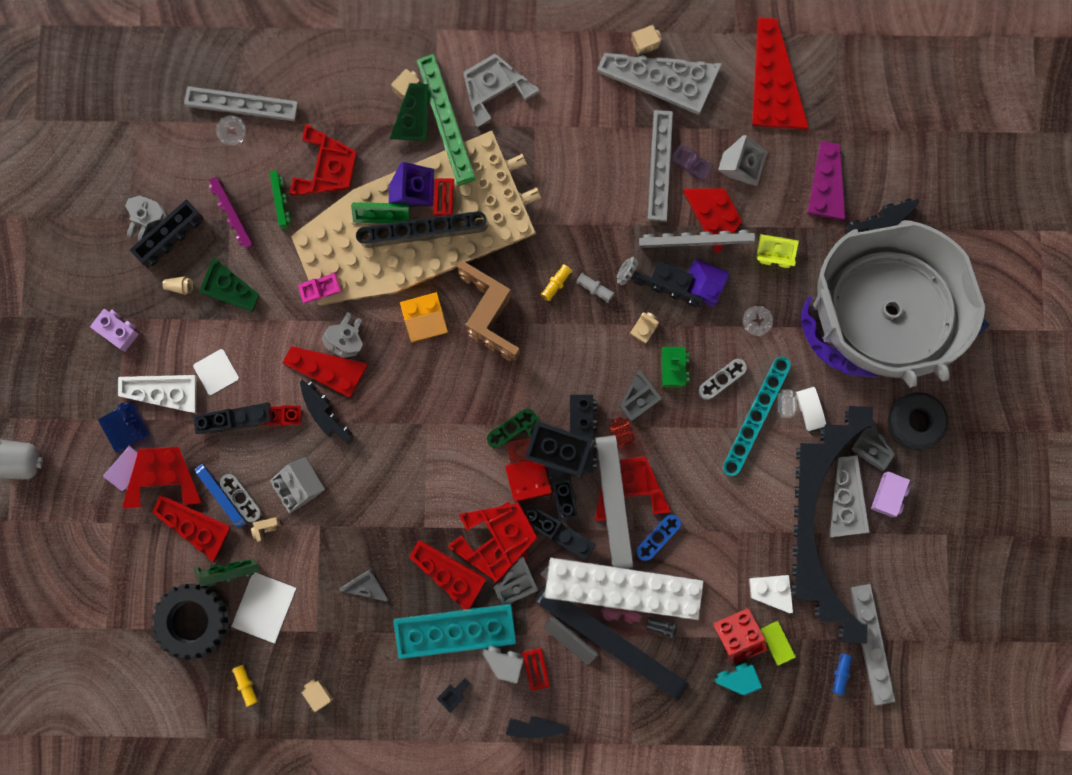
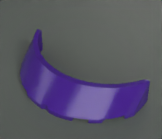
[801,296,880,377]

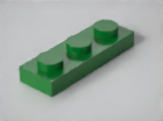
[269,170,291,230]
[351,202,411,223]

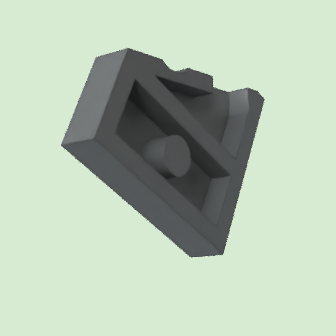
[619,369,662,422]
[494,556,538,605]

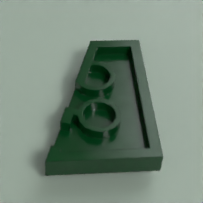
[389,83,428,141]
[199,257,260,313]
[193,559,259,587]

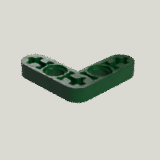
[487,409,541,448]

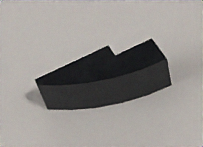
[505,715,569,738]

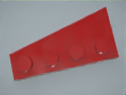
[282,346,368,398]
[152,495,231,562]
[410,540,487,610]

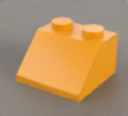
[400,292,448,343]

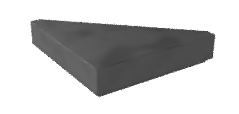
[339,569,389,601]

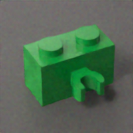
[661,347,690,388]

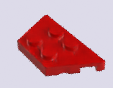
[683,188,742,255]

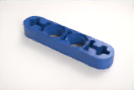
[194,463,247,528]

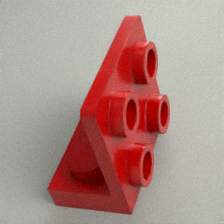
[505,460,552,503]
[713,609,767,666]

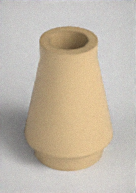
[163,276,193,295]

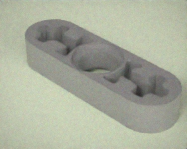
[698,359,747,400]
[220,474,262,522]

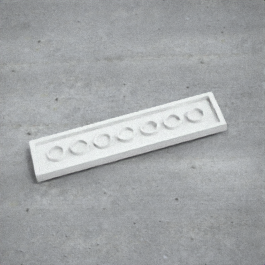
[545,558,703,620]

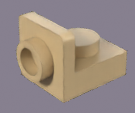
[630,312,659,344]
[251,517,281,542]

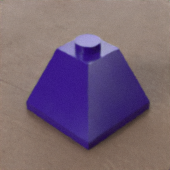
[388,162,434,207]
[687,258,729,308]

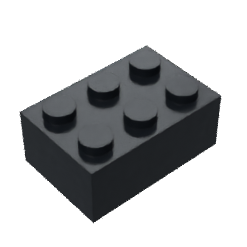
[524,421,594,479]

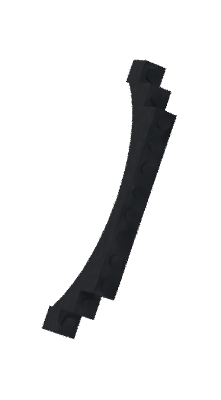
[792,406,873,644]

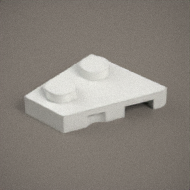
[749,575,793,613]

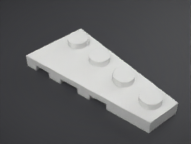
[118,375,197,414]

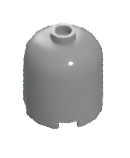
[0,439,43,480]

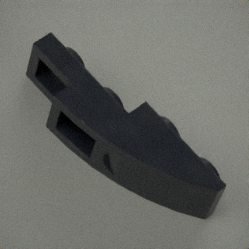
[844,198,919,235]
[300,379,354,445]
[193,402,273,435]
[548,468,579,521]
[524,503,597,561]

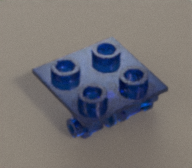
[98,401,150,453]

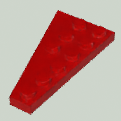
[752,17,809,130]

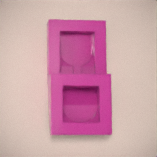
[298,273,343,303]

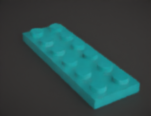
[394,604,516,659]

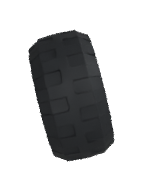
[887,392,948,451]

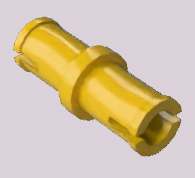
[540,264,572,301]
[232,665,258,707]

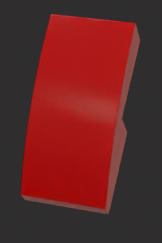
[261,405,301,426]

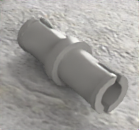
[576,273,614,303]

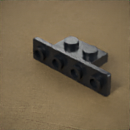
[631,261,704,307]

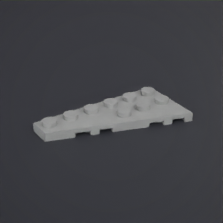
[597,53,722,115]

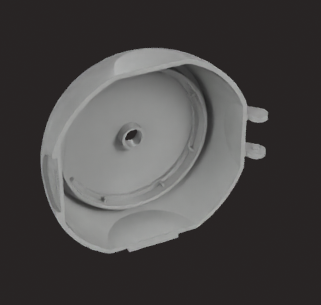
[813,220,985,387]

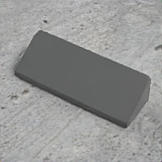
[543,617,597,665]

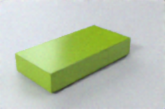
[760,621,795,666]

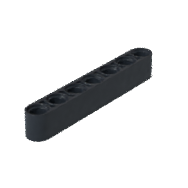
[356,211,489,248]

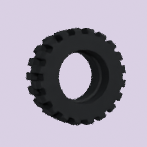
[151,584,231,660]

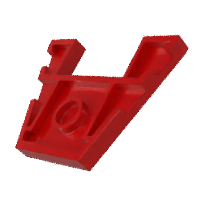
[290,124,357,196]
[122,446,201,509]
[595,456,670,521]
[448,501,528,582]
[459,503,538,582]

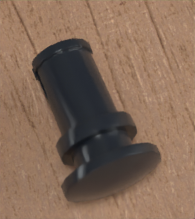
[646,618,677,641]

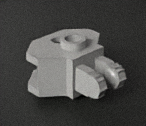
[125,196,167,241]
[321,312,363,358]

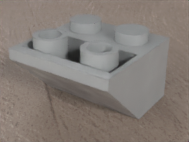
[270,457,325,513]
[483,646,523,683]

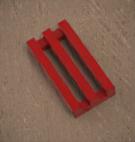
[433,178,455,217]
[522,648,550,691]

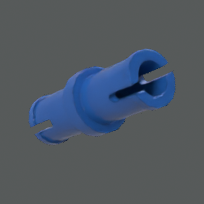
[832,653,853,696]

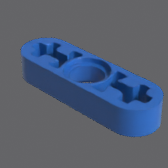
[636,515,681,561]

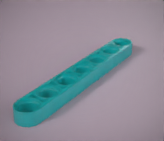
[722,357,791,477]

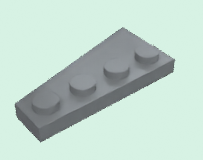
[829,455,869,538]

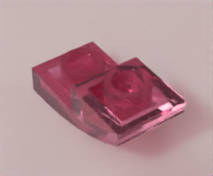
[599,608,642,624]

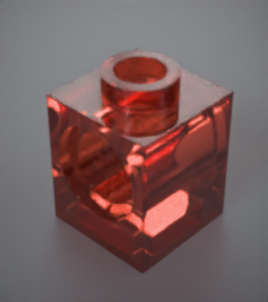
[608,417,636,448]
[507,438,530,463]

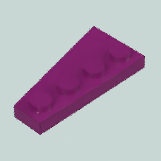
[807,141,845,221]
[208,176,253,248]

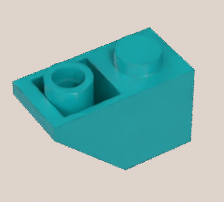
[714,663,762,695]

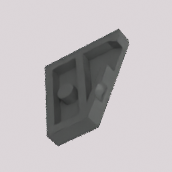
[850,420,895,472]

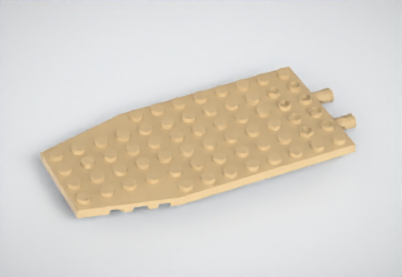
[291,131,541,306]

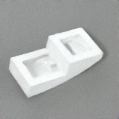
[796,387,826,431]

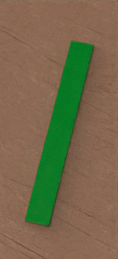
[417,54,476,187]

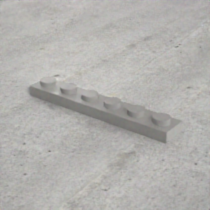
[184,86,299,122]
[647,110,673,222]
[639,230,755,248]
[850,584,895,705]

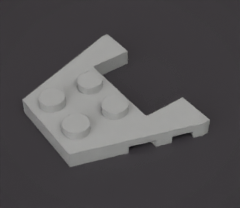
[463,54,539,129]

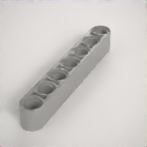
[596,435,633,569]

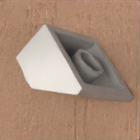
[718,135,768,186]

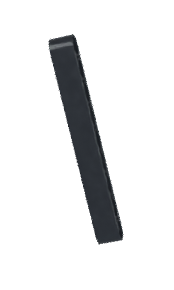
[534,585,690,700]

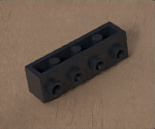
[130,199,204,268]
[570,395,597,473]

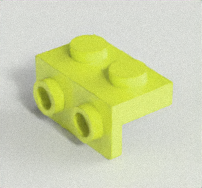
[756,234,799,268]

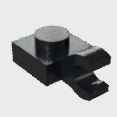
[437,678,471,713]

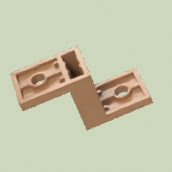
[457,260,520,361]

